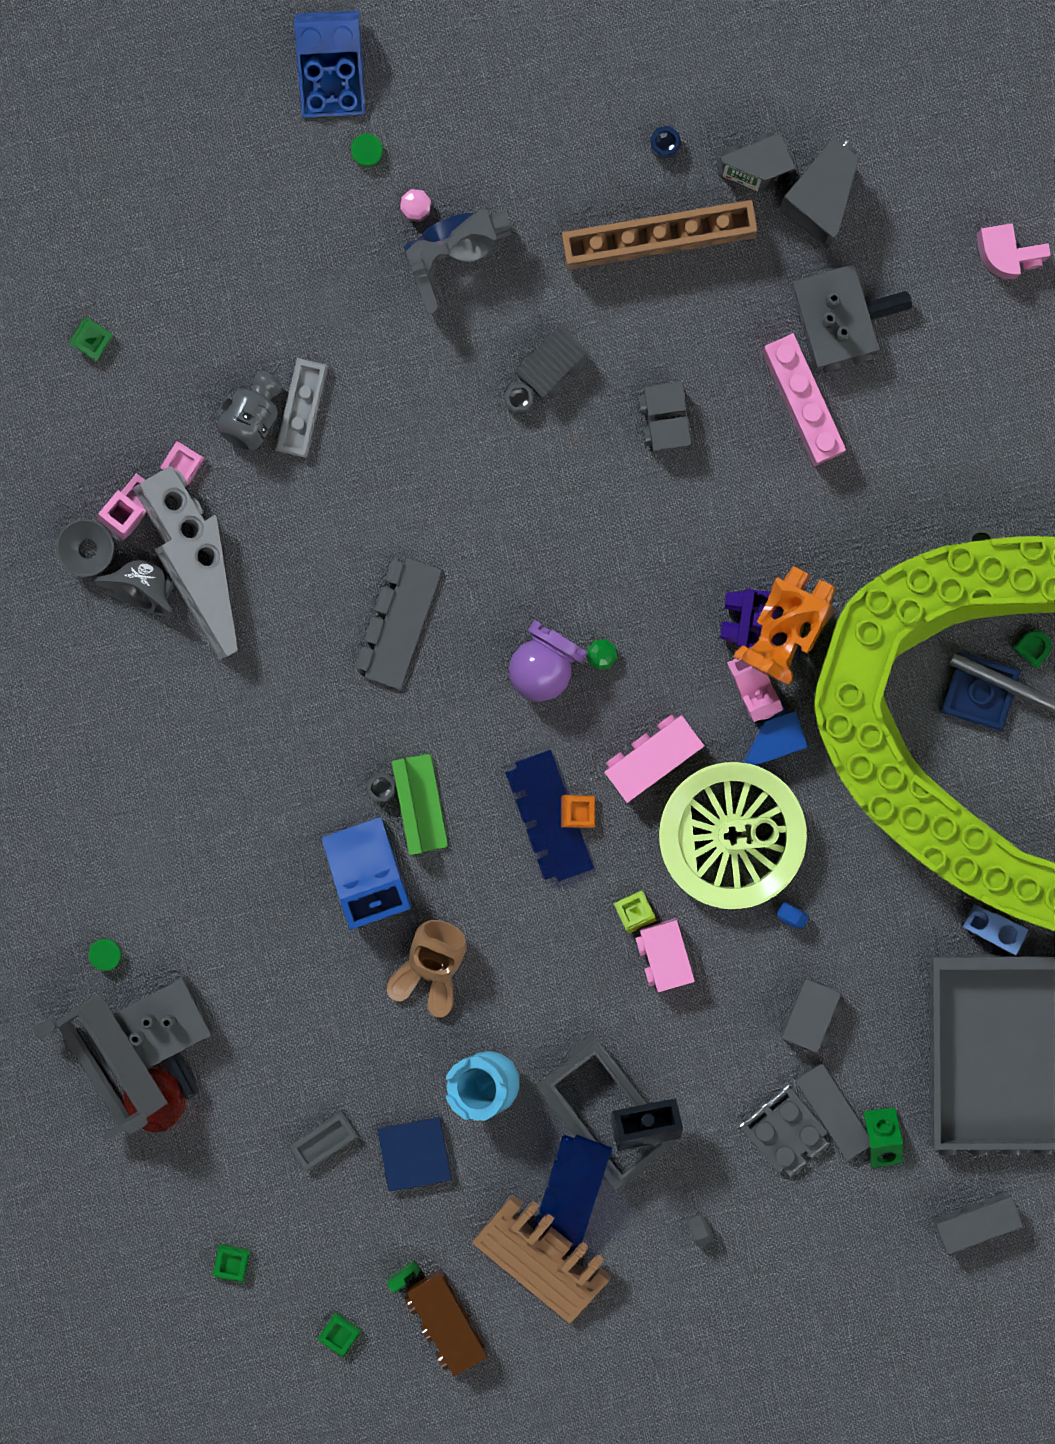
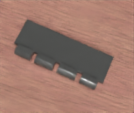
[355,557,442,690]

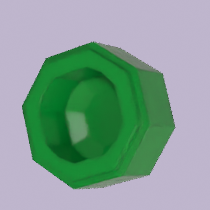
[586,639,617,670]

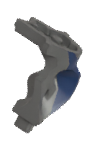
[403,209,512,315]

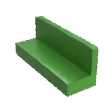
[392,754,448,855]

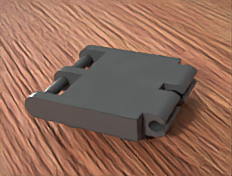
[737,1083,829,1177]

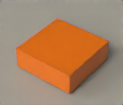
[561,795,595,828]

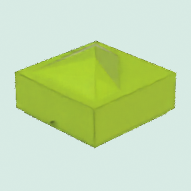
[614,890,657,934]

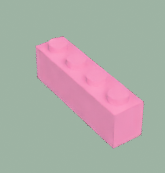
[761,333,846,467]

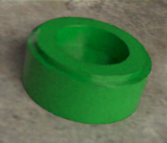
[351,134,383,168]
[89,938,122,971]

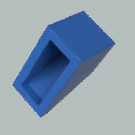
[743,707,808,765]

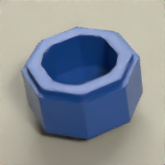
[776,902,809,929]

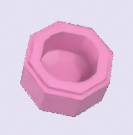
[400,189,431,222]

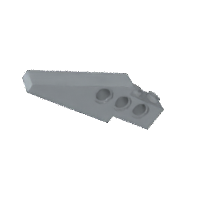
[132,465,238,659]

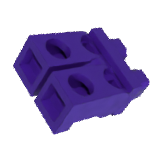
[720,588,801,658]

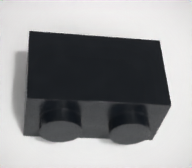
[610,1098,683,1151]

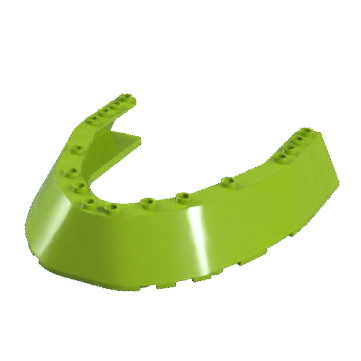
[814,536,1055,931]

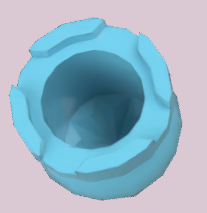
[446,1051,520,1121]

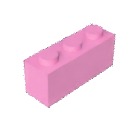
[604,714,704,803]

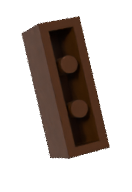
[405,1268,488,1377]

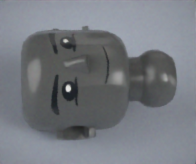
[217,371,282,451]

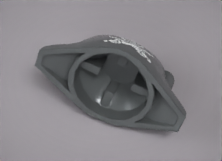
[95,560,175,618]

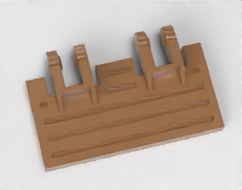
[472,1194,611,1324]

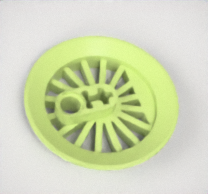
[659,762,807,909]

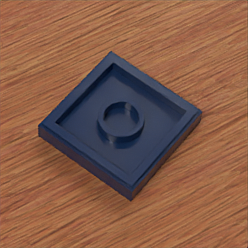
[940,652,1021,731]
[377,1116,452,1192]

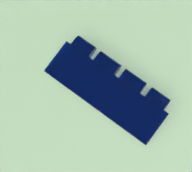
[505,749,594,882]
[533,1135,613,1255]

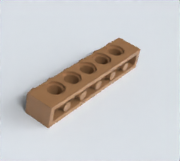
[562,200,757,270]

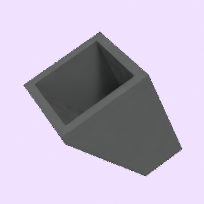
[779,137,859,249]

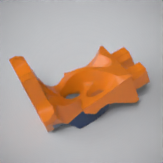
[733,566,837,685]

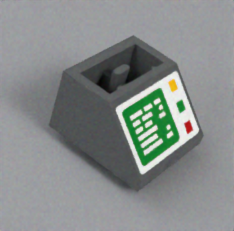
[717,132,795,193]

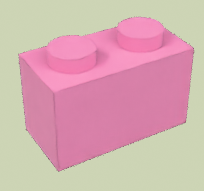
[635,918,695,992]

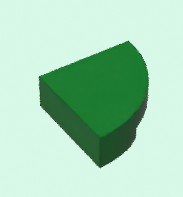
[387,1260,421,1293]

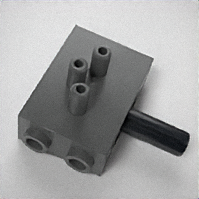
[790,264,912,374]
[113,976,215,1100]

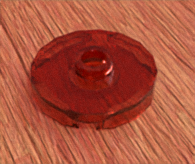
[123,1068,185,1133]

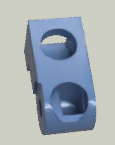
[963,904,1029,955]

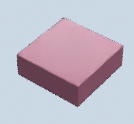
[160,441,205,485]

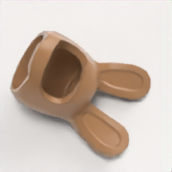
[386,920,467,1018]

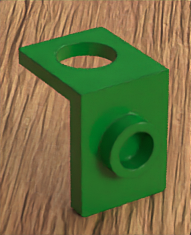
[864,1107,903,1168]

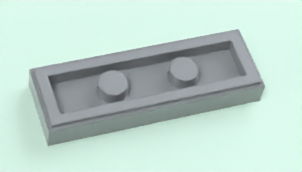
[275,358,329,459]

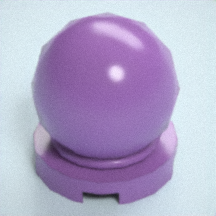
[509,620,588,702]

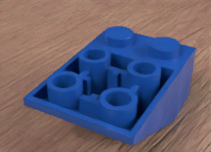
[294,10,365,118]
[321,817,413,930]

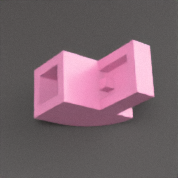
[976,223,1051,279]
[97,473,147,540]
[727,659,783,722]

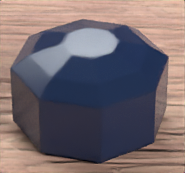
[650,126,681,159]

